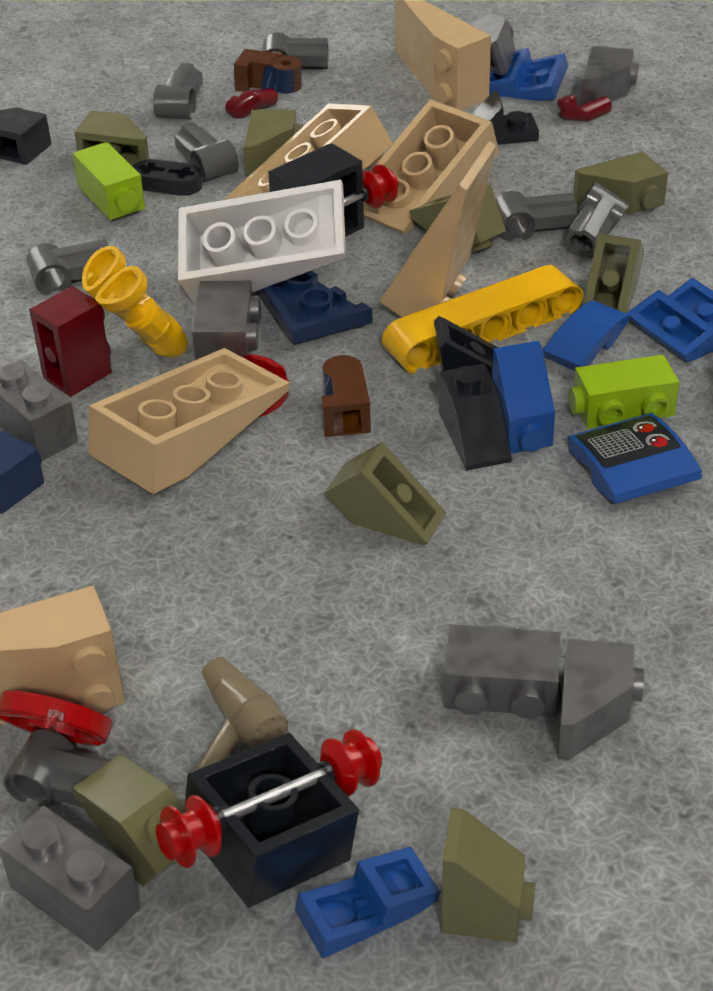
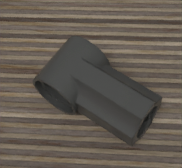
[262,32,329,69]
[153,63,203,119]
[174,122,239,182]
[564,181,629,258]
[496,191,577,241]
[27,239,109,295]
[3,729,112,807]

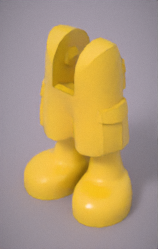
[82,246,188,357]

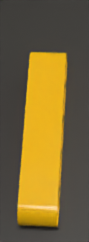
[381,265,584,374]

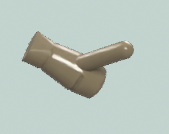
[194,657,289,771]

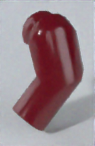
[225,88,278,118]
[557,94,612,122]

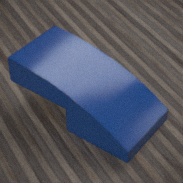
[543,300,630,371]
[294,846,441,958]

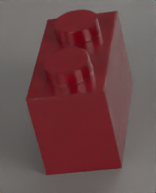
[29,286,112,397]

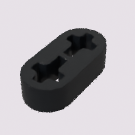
[133,159,203,196]

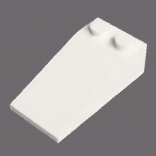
[178,180,346,304]

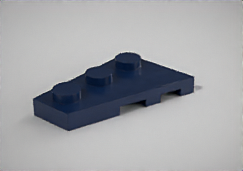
[257,271,373,345]

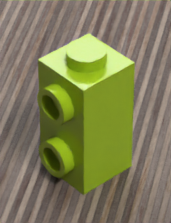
[72,142,145,220]
[568,354,680,429]

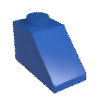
[492,340,555,454]

